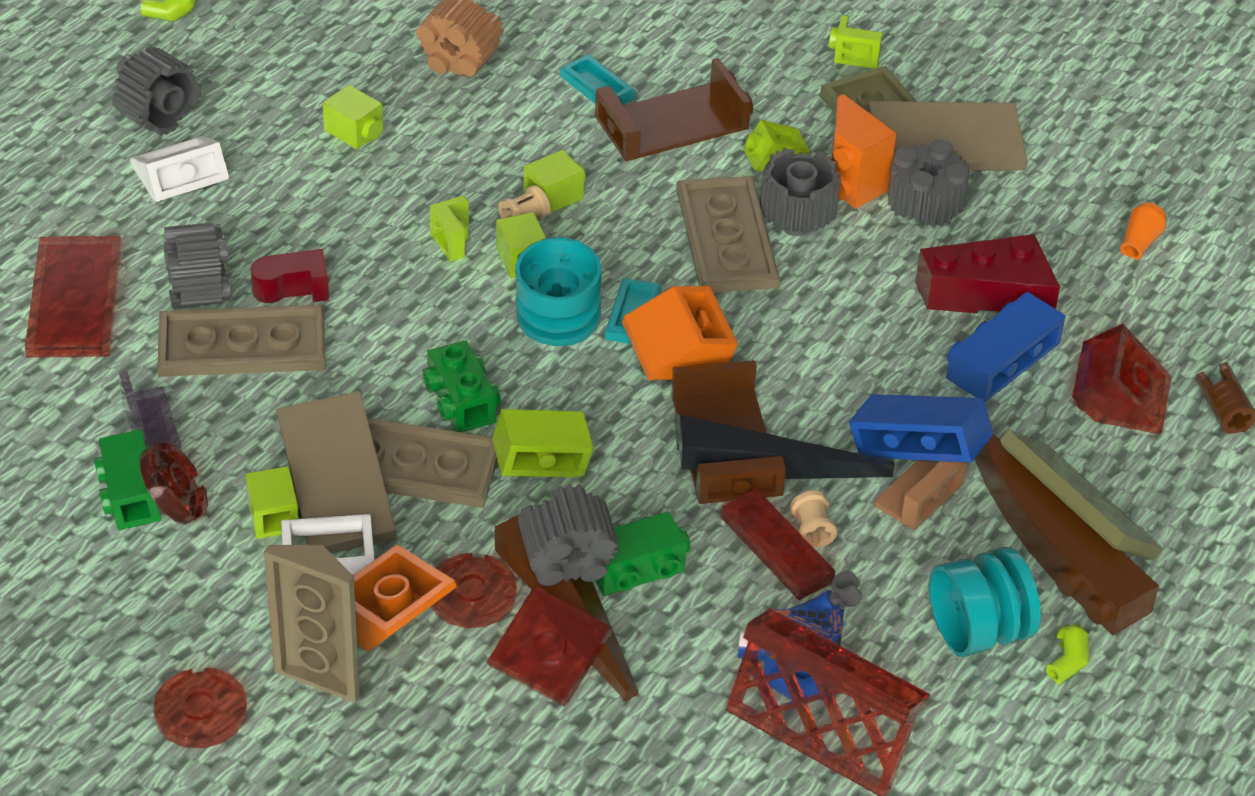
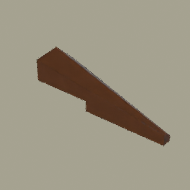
[495,513,638,701]

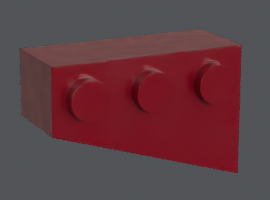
[915,234,1060,314]

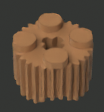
[416,0,504,77]

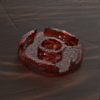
[139,442,208,525]
[431,553,517,628]
[153,668,248,748]

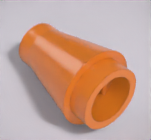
[1120,202,1167,260]

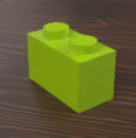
[492,409,594,477]

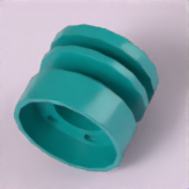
[515,237,602,346]
[928,547,1041,657]

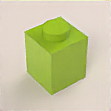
[323,85,383,149]
[523,150,586,212]
[496,212,546,278]
[245,466,299,539]

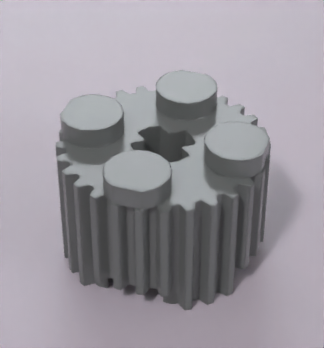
[112,47,202,136]
[888,139,970,228]
[760,148,841,236]
[163,222,231,308]
[518,484,619,586]

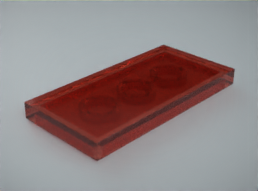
[25,236,122,358]

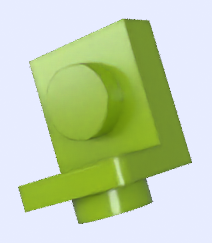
[829,15,883,69]
[744,119,811,171]
[430,195,469,262]

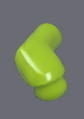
[141,0,196,21]
[1046,624,1089,684]

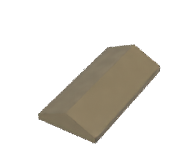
[264,545,360,703]

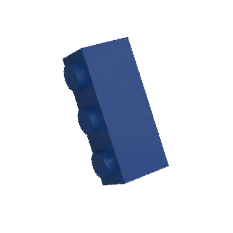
[946,292,1066,402]
[849,394,993,463]

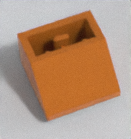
[622,286,738,380]

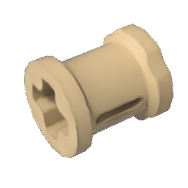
[498,185,551,220]
[790,490,837,548]

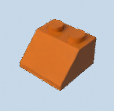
[831,94,896,209]
[353,544,457,652]

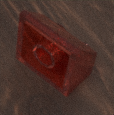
[1072,323,1172,434]

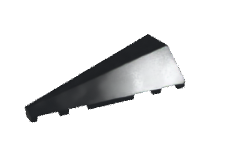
[674,414,894,479]

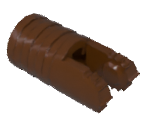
[1194,362,1255,434]

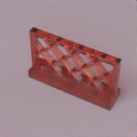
[726,608,930,796]

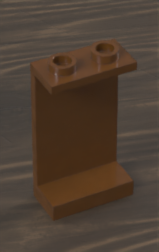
[595,58,753,162]
[671,360,786,504]

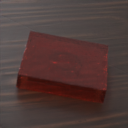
[486,586,613,707]

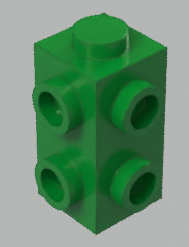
[423,340,501,432]
[94,429,163,531]
[595,511,690,596]

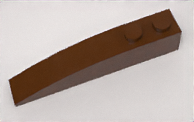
[974,434,1159,635]

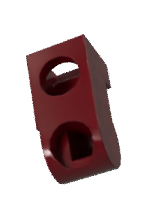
[251,249,329,303]

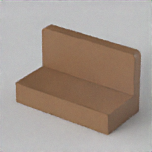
[875,460,968,530]

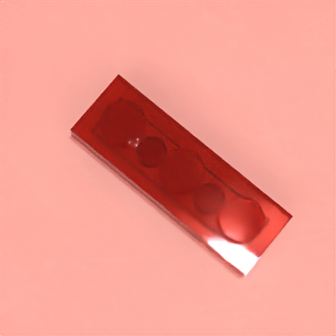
[721,489,836,600]

